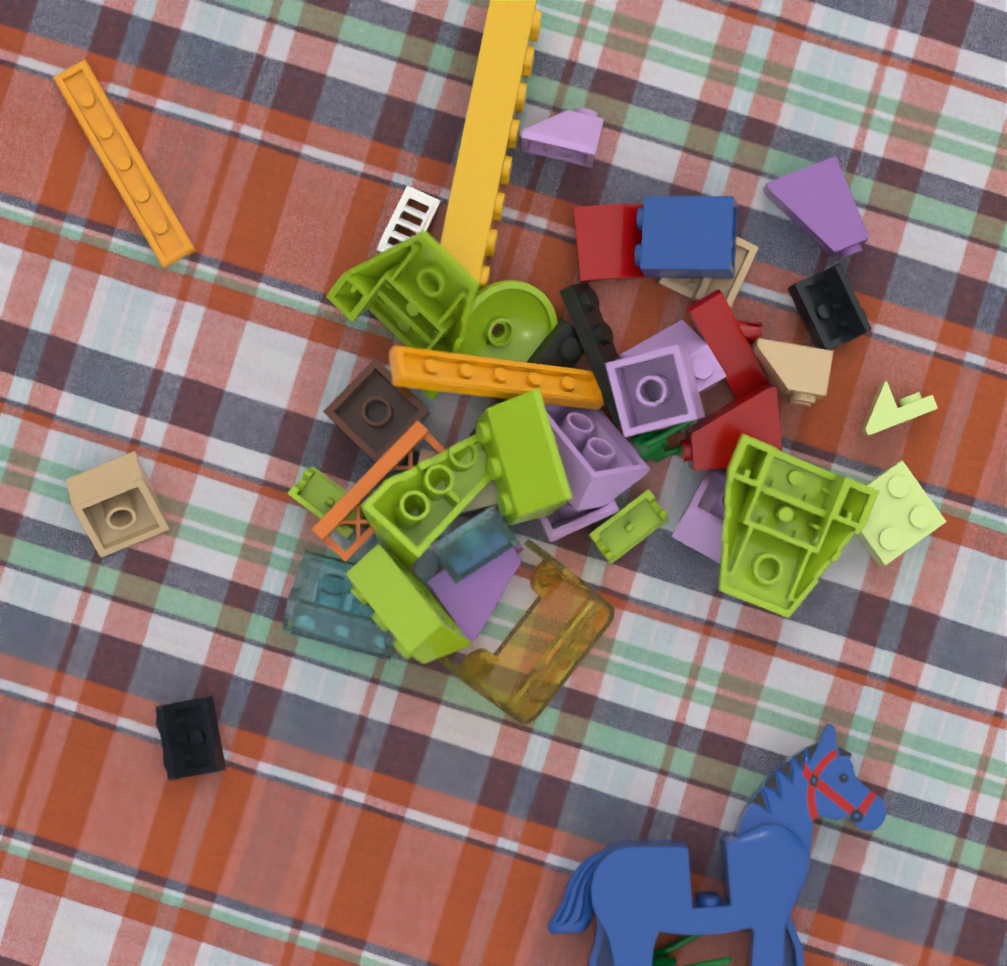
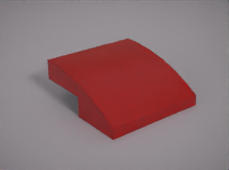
[573,204,646,283]

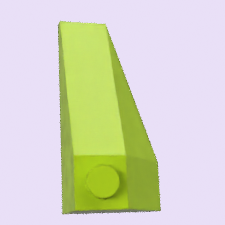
[361,434,491,569]

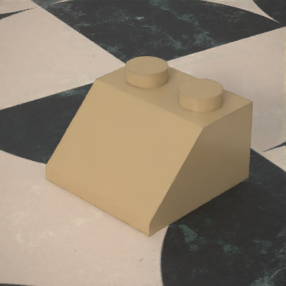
[751,338,833,407]
[66,451,170,558]

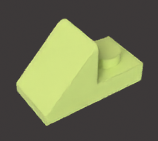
[860,381,938,438]

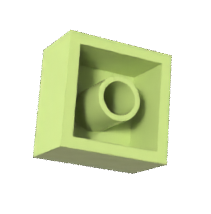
[856,461,946,566]

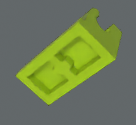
[287,466,366,540]
[588,489,669,565]

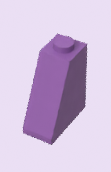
[763,156,869,259]
[427,529,524,642]

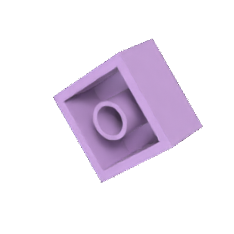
[605,343,705,437]

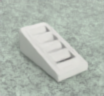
[376,186,441,254]

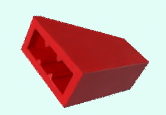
[680,383,782,471]

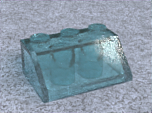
[282,550,396,661]

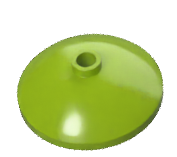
[460,280,558,362]

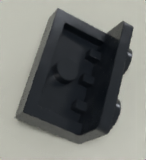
[787,264,871,350]
[156,696,226,781]

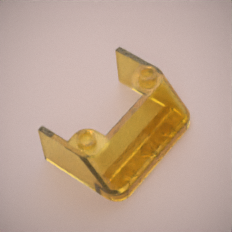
[437,538,615,724]

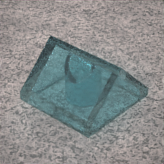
[429,505,519,584]

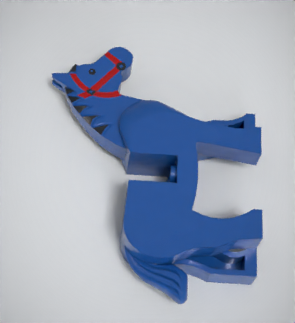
[547,724,886,966]

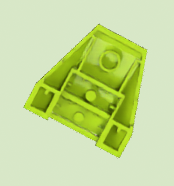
[326,230,480,400]
[718,434,879,618]

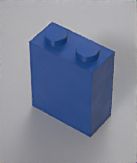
[635,196,738,279]

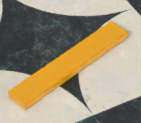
[53,59,196,269]
[389,345,604,410]

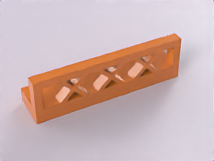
[311,420,446,562]

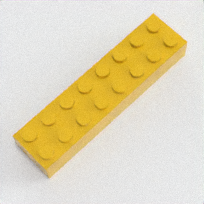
[440,0,542,291]

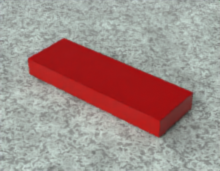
[686,289,770,400]

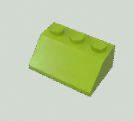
[475,389,573,526]
[346,544,471,664]

